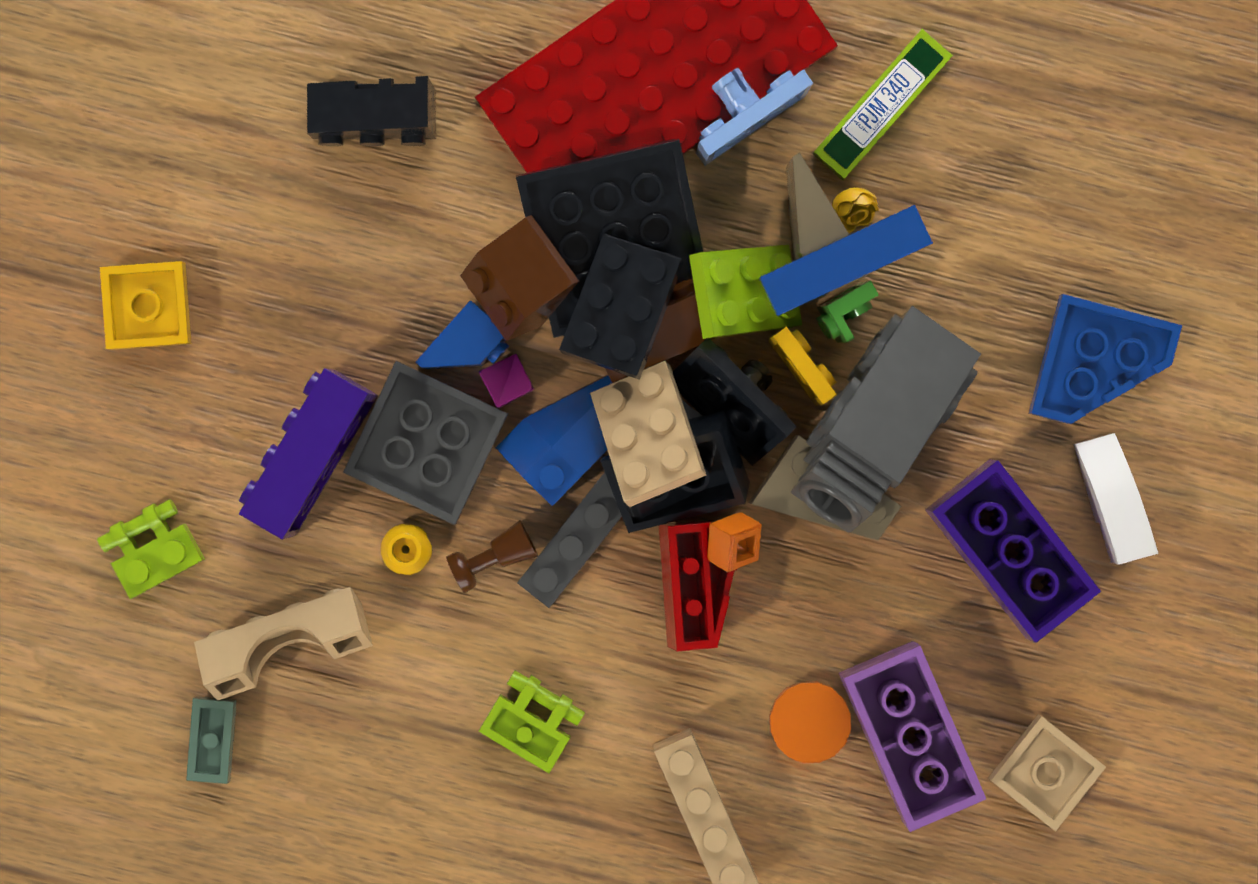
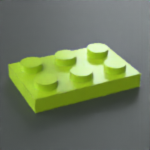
[689,244,802,339]

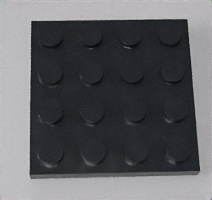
[516,138,703,338]

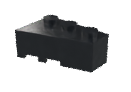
[307,76,436,146]

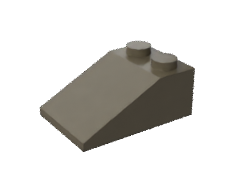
[786,153,849,261]

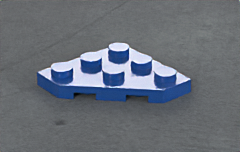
[1028,294,1182,424]

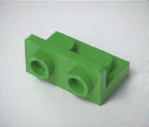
[816,280,879,343]

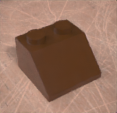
[460,215,579,341]

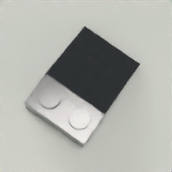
[601,410,750,533]

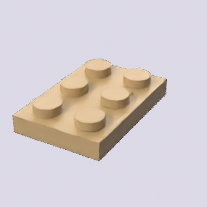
[590,361,706,507]

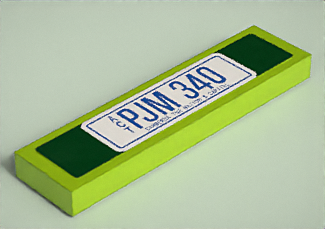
[813,29,953,180]

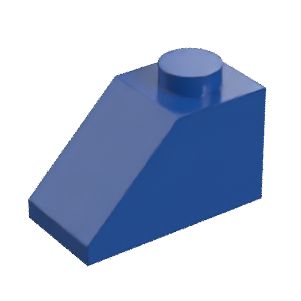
[416,300,509,369]

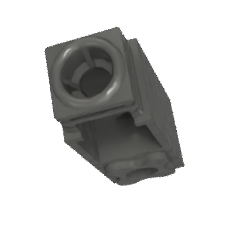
[791,306,981,533]

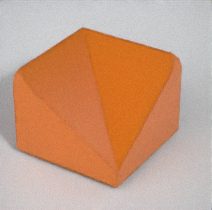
[707,512,762,572]

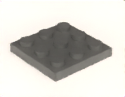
[343,361,508,525]

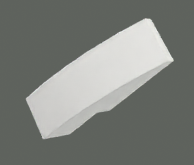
[1074,433,1159,565]

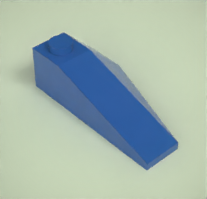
[495,376,612,506]

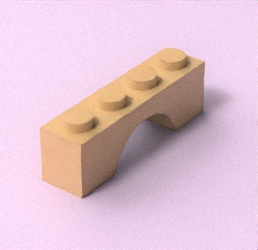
[194,587,373,701]
[653,728,759,884]

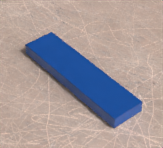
[759,205,933,316]

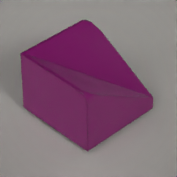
[479,354,535,409]

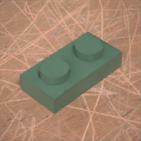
[186,696,237,784]

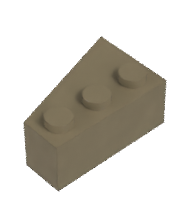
[748,435,902,541]

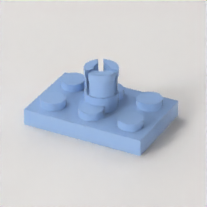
[696,68,813,166]

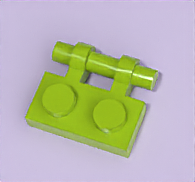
[97,499,205,599]
[478,670,585,773]

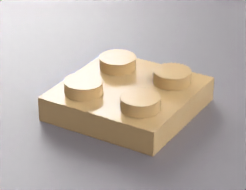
[988,714,1106,832]

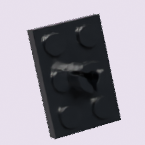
[673,338,797,466]

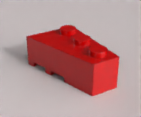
[659,519,737,652]

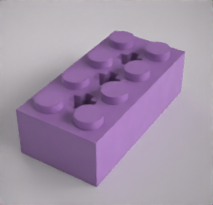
[838,641,986,832]

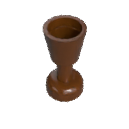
[446,520,538,593]

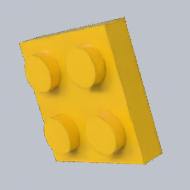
[100,261,192,350]
[767,326,837,406]

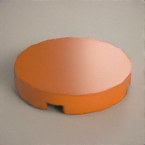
[769,681,851,763]

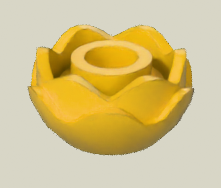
[832,187,879,233]
[380,524,432,575]

